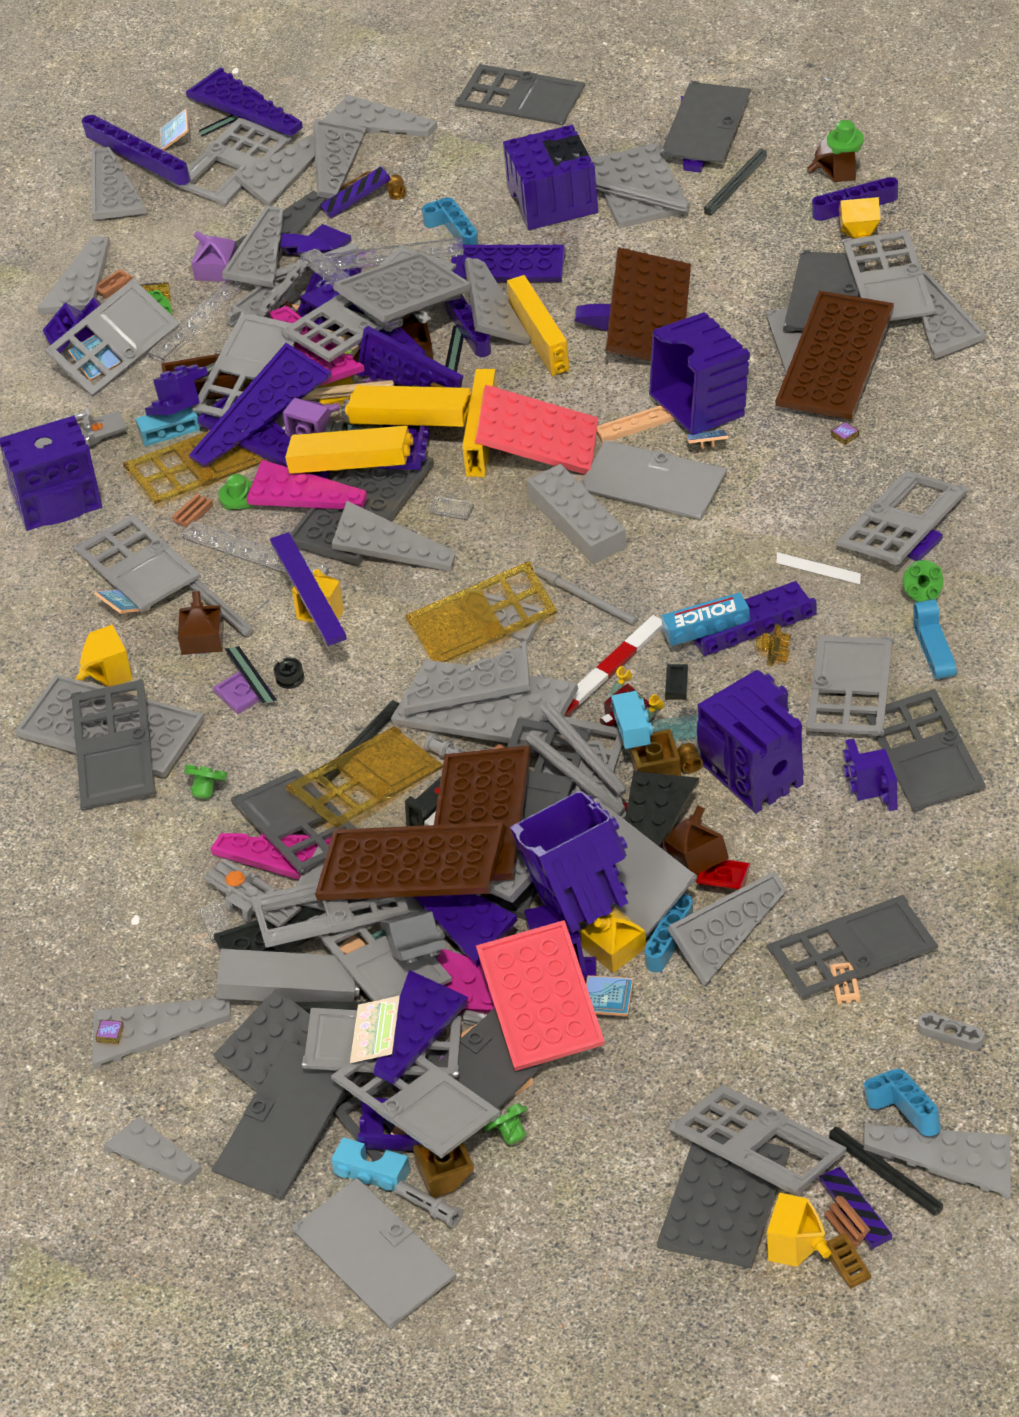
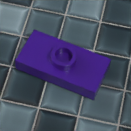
[907,529,943,561]

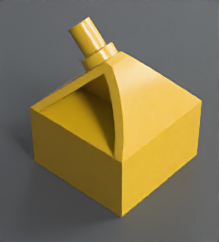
[839,197,881,248]
[292,569,344,623]
[75,625,133,687]
[581,906,646,973]
[767,1193,831,1267]

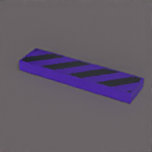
[320,166,391,218]
[819,1166,892,1250]

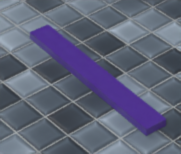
[270,532,347,646]

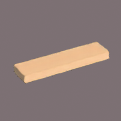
[596,405,675,443]

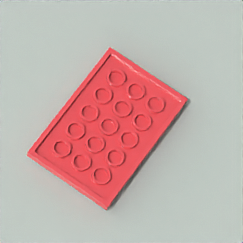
[475,385,598,475]
[476,920,605,1071]

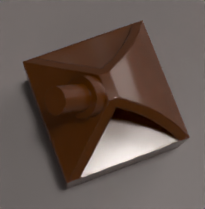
[807,130,856,182]
[178,591,224,655]
[664,805,729,875]

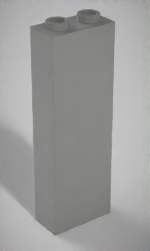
[217,949,360,1002]

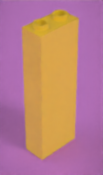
[507,275,570,376]
[462,369,497,477]
[345,385,471,427]
[285,426,413,474]

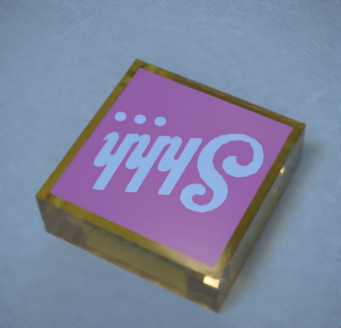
[831,421,859,445]
[95,1019,124,1044]

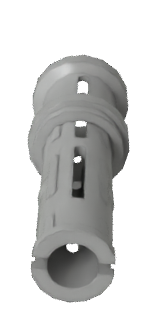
[424,733,466,759]
[395,1180,463,1228]

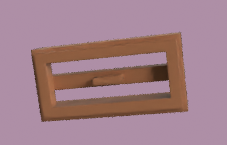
[97,269,133,299]
[172,493,213,528]
[824,1196,870,1248]

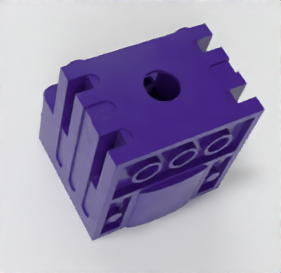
[0,415,103,531]
[697,670,804,814]
[509,791,628,933]

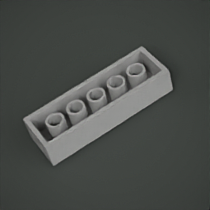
[527,464,627,564]

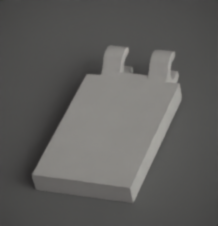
[226,281,297,327]

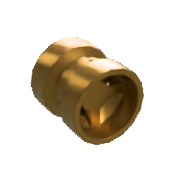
[386,174,407,200]
[677,743,703,773]

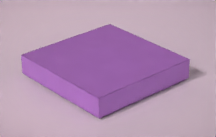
[213,671,271,714]

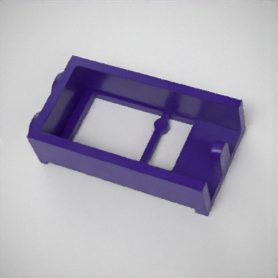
[358,1098,421,1151]

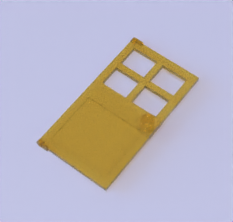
[123,431,269,504]
[405,561,558,662]
[285,726,443,828]

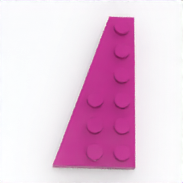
[269,306,364,387]
[246,460,367,509]
[210,833,332,880]
[438,949,495,1014]

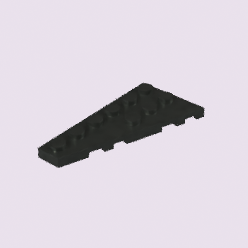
[625,771,699,847]
[214,906,326,953]

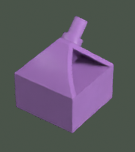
[191,230,237,282]
[283,398,340,438]

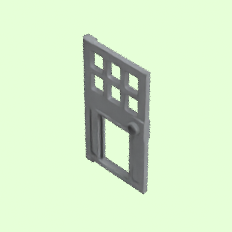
[173,118,292,206]
[281,294,400,362]
[837,471,969,565]
[250,881,409,948]
[669,1084,847,1196]

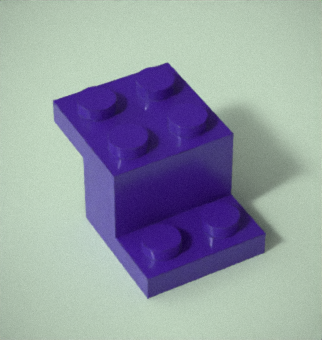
[42,297,101,354]
[145,365,208,415]
[842,738,898,811]

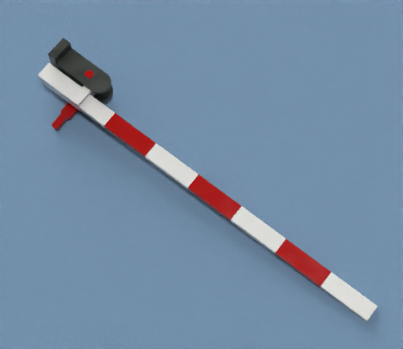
[405,615,662,826]

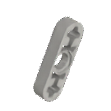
[918,1013,984,1051]

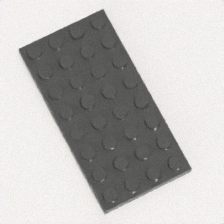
[290,456,434,565]

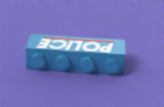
[661,592,750,646]

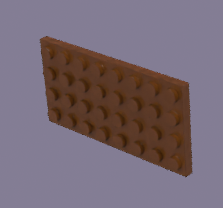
[605,247,691,361]
[775,290,894,420]
[434,745,531,881]
[315,822,505,900]

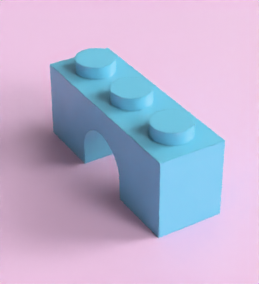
[331,1137,410,1191]

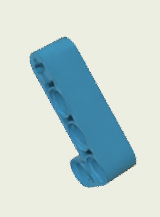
[422,197,479,245]
[913,599,957,680]
[644,893,694,972]
[864,1069,941,1136]

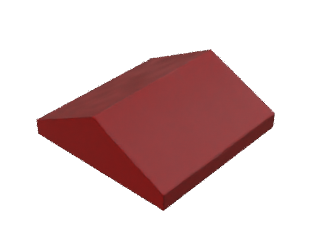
[696,860,750,889]

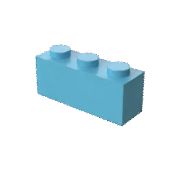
[135,406,200,447]
[611,691,653,749]

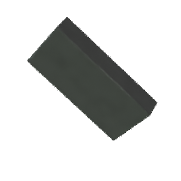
[665,664,688,700]

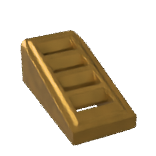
[826,1233,872,1289]

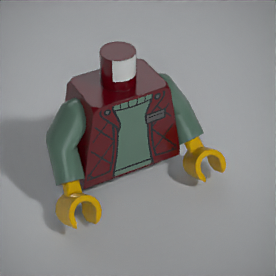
[600,666,664,728]

